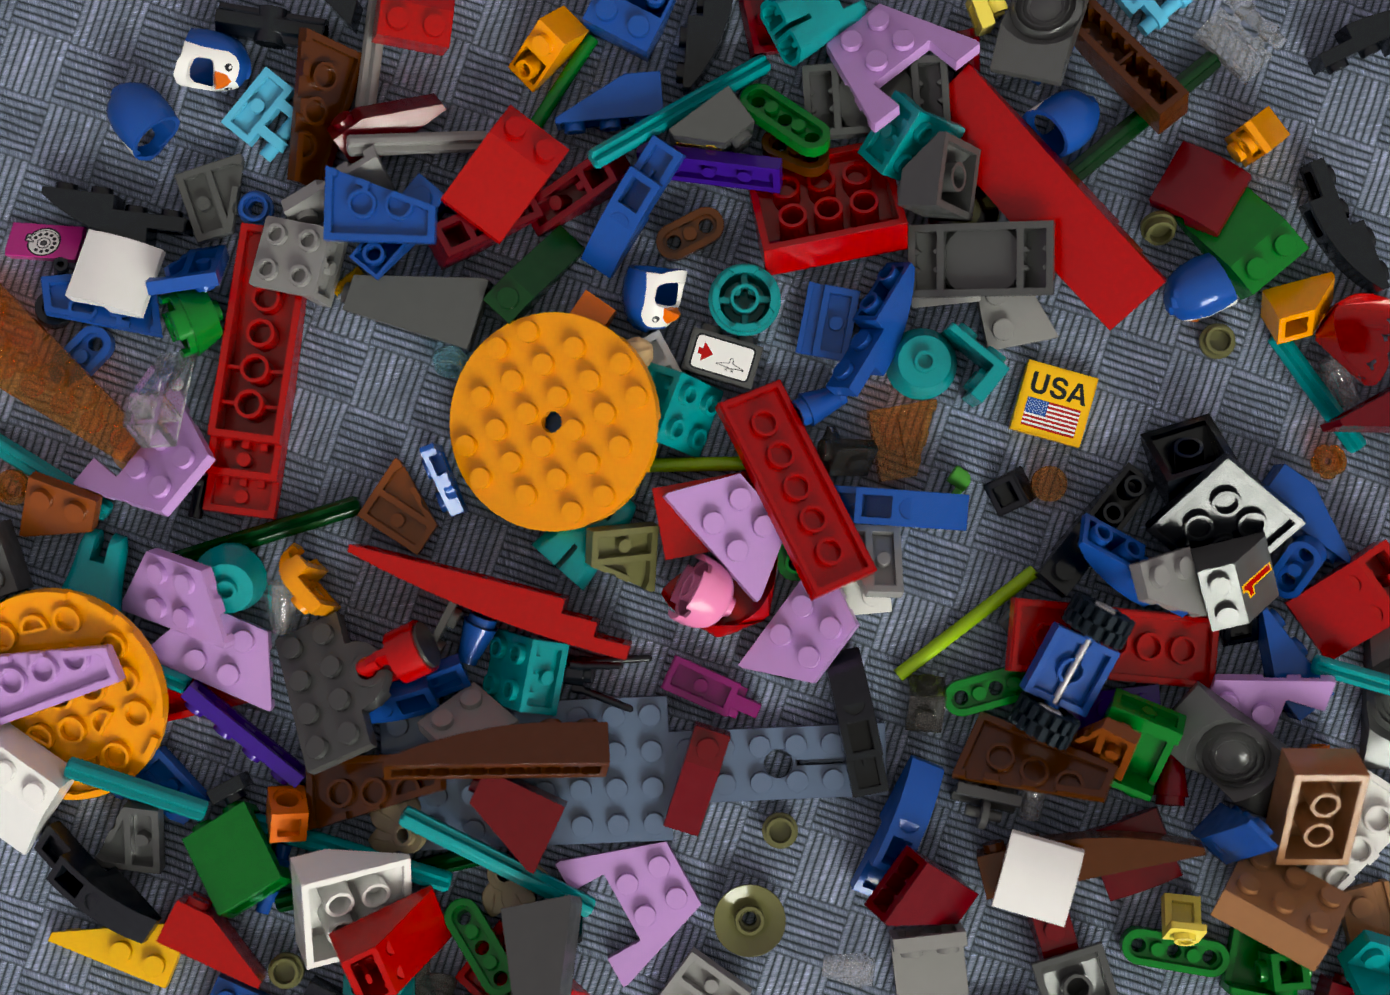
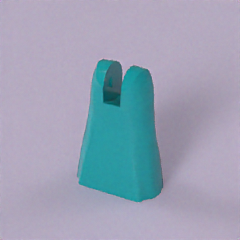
[760,0,868,67]
[531,499,637,591]
[62,528,129,613]

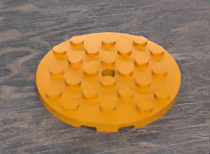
[450,312,661,532]
[0,588,169,800]

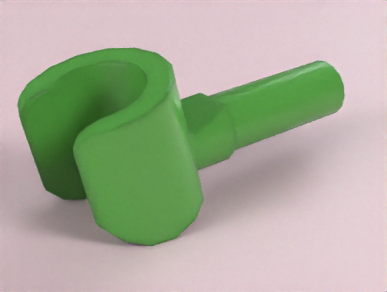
[946,466,971,494]

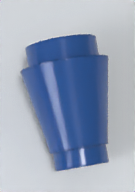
[792,387,848,427]
[458,610,498,666]

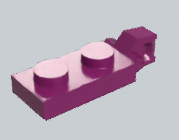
[660,654,762,719]

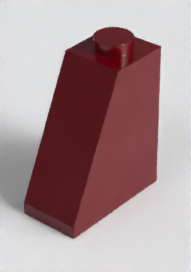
[468,778,568,874]
[864,845,979,926]

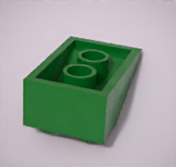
[1174,187,1309,300]

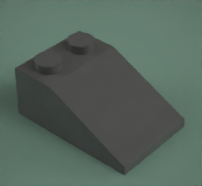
[1031,941,1118,995]

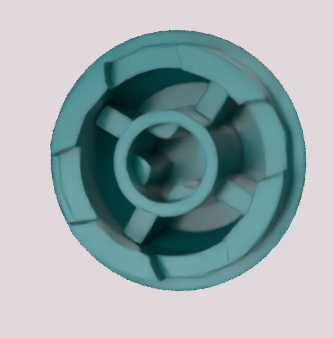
[708,263,781,336]
[886,328,957,400]
[198,543,267,614]

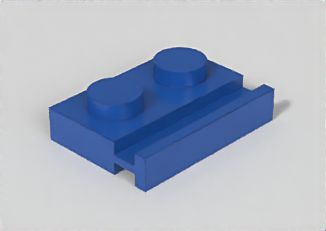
[795,281,861,362]

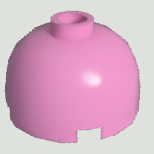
[668,553,736,628]

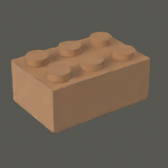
[1265,748,1370,865]
[1211,852,1352,972]

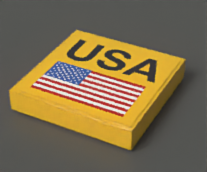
[1008,359,1099,448]

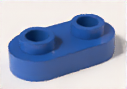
[50,325,115,388]
[1273,535,1327,599]

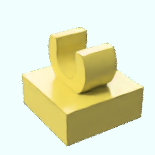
[965,0,1008,36]

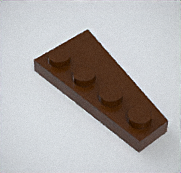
[287,27,362,186]
[952,712,1118,803]
[306,754,446,831]

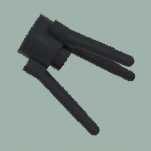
[562,655,652,712]

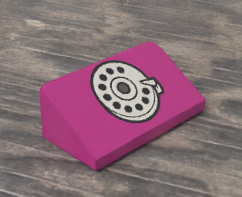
[5,222,87,263]

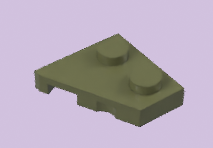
[585,521,659,592]

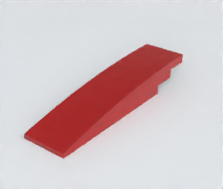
[949,63,1167,330]
[202,222,307,520]
[347,543,632,660]

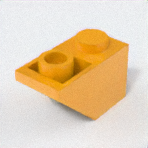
[508,5,589,92]
[1224,106,1290,167]
[1261,272,1335,345]

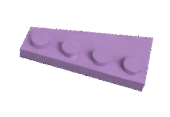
[0,644,126,725]

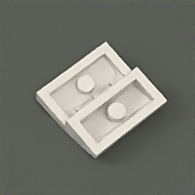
[65,229,166,319]
[992,829,1085,927]

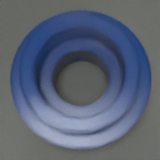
[238,191,275,225]

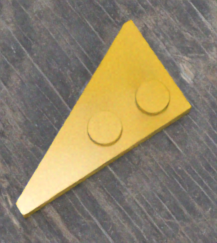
[48,923,181,989]

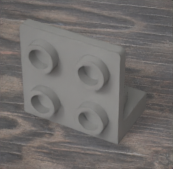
[249,216,348,308]
[889,922,969,995]

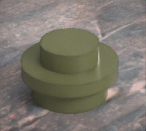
[1140,211,1177,245]
[1198,323,1236,359]
[762,812,798,849]
[268,952,305,989]

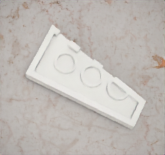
[1300,770,1390,891]

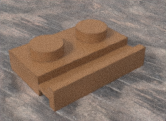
[1341,878,1390,945]

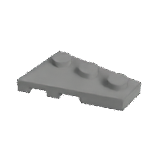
[281,145,396,225]
[976,296,1059,350]

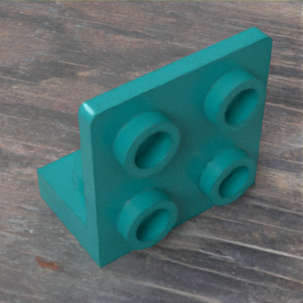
[857,90,966,181]
[940,322,1010,408]
[648,362,723,457]
[483,628,570,716]
[1337,929,1390,995]

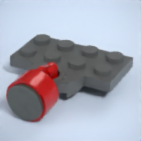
[275,612,440,775]

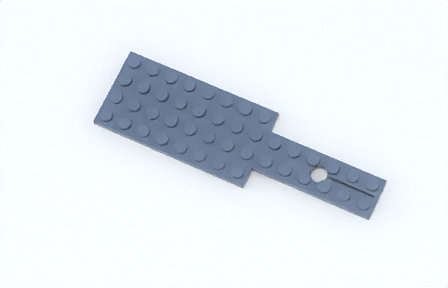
[380,695,888,852]

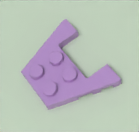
[826,4,980,133]
[73,374,216,517]
[1209,674,1336,735]
[555,841,701,987]

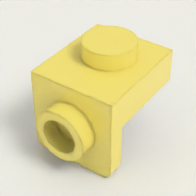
[1161,893,1207,946]

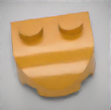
[279,543,342,616]

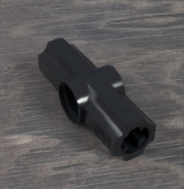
[214,2,329,50]

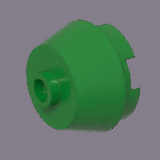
[158,289,224,358]

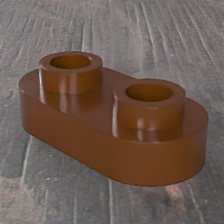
[761,132,830,178]
[656,207,724,261]

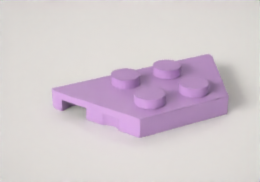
[662,473,782,602]
[122,548,235,649]
[738,580,860,683]
[151,613,275,712]

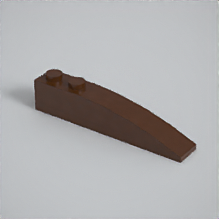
[1074,0,1189,134]
[383,718,610,780]
[977,830,1206,900]

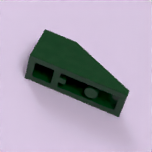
[483,225,585,325]

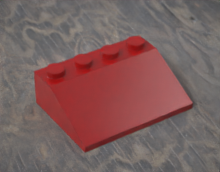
[748,142,908,275]

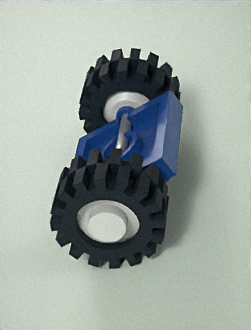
[1008,591,1136,750]

